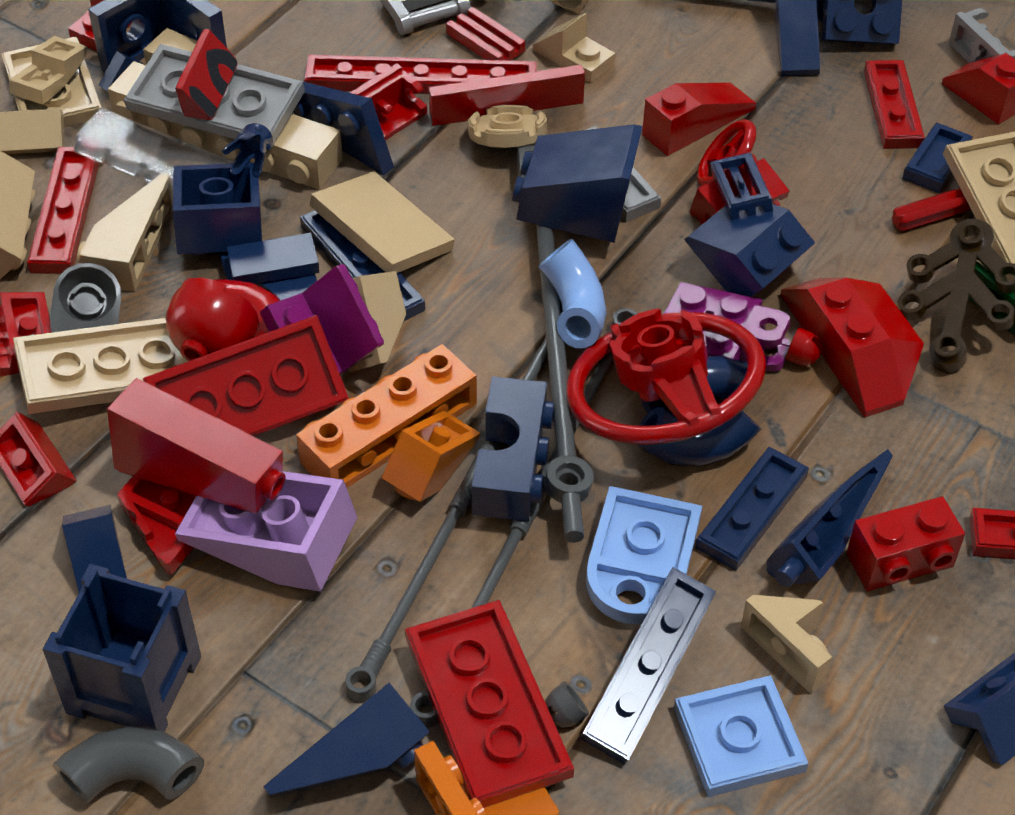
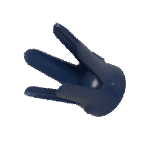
[222,123,273,177]

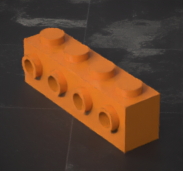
[296,344,477,488]

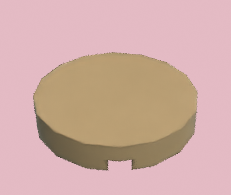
[468,105,547,148]

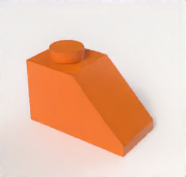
[381,410,481,502]

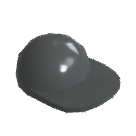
[50,263,121,333]

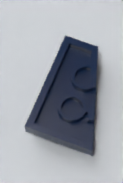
[292,82,394,176]

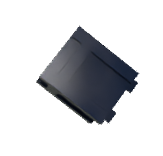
[42,564,202,732]

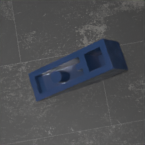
[263,682,430,798]

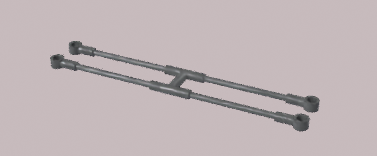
[345,301,637,728]

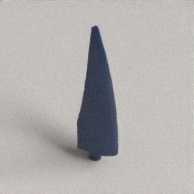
[766,449,893,587]

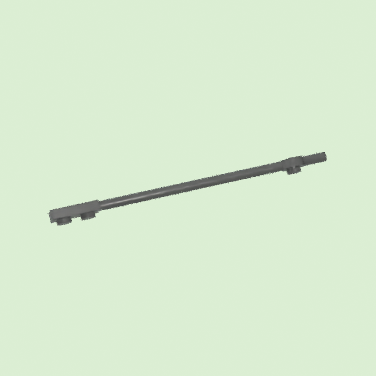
[516,145,594,543]

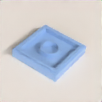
[674,675,809,797]

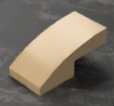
[9,36,87,105]

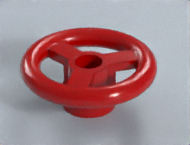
[697,119,757,186]

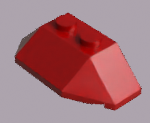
[780,277,924,418]

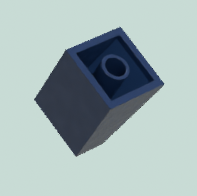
[512,124,643,243]

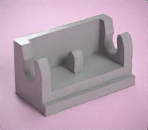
[948,8,1015,63]

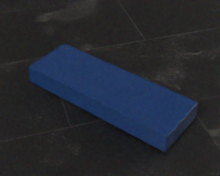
[695,447,809,571]

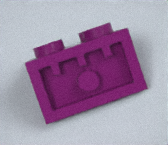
[259,264,384,375]

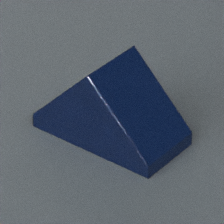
[62,504,127,592]

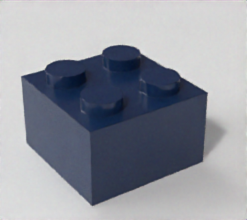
[173,162,262,255]

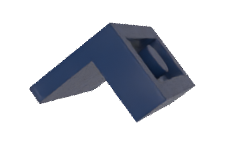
[944,653,1015,765]

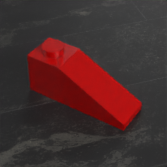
[642,82,756,157]

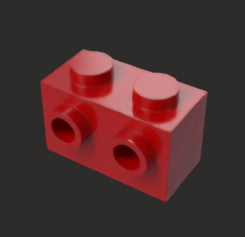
[846,496,966,592]

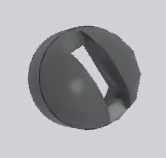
[545,681,589,728]

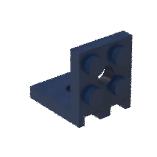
[88,0,227,73]
[822,0,902,45]

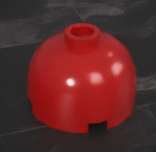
[165,277,260,361]

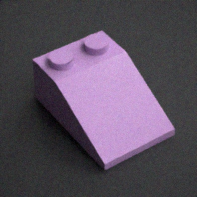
[175,471,357,592]

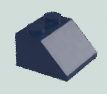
[684,195,815,297]

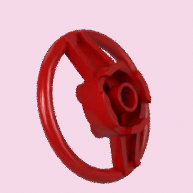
[566,309,766,445]

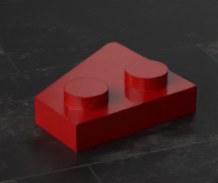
[117,476,196,575]

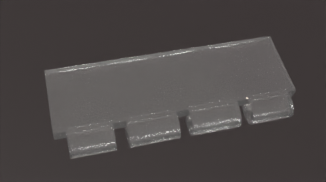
[74,108,234,190]

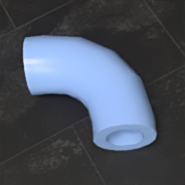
[538,239,607,348]

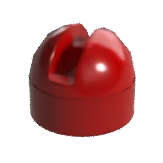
[786,327,822,366]

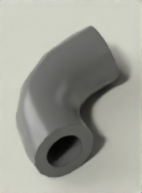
[53,726,204,803]

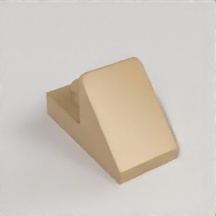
[533,13,615,83]
[741,595,832,694]

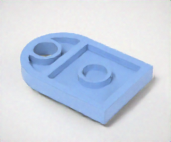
[586,486,702,624]

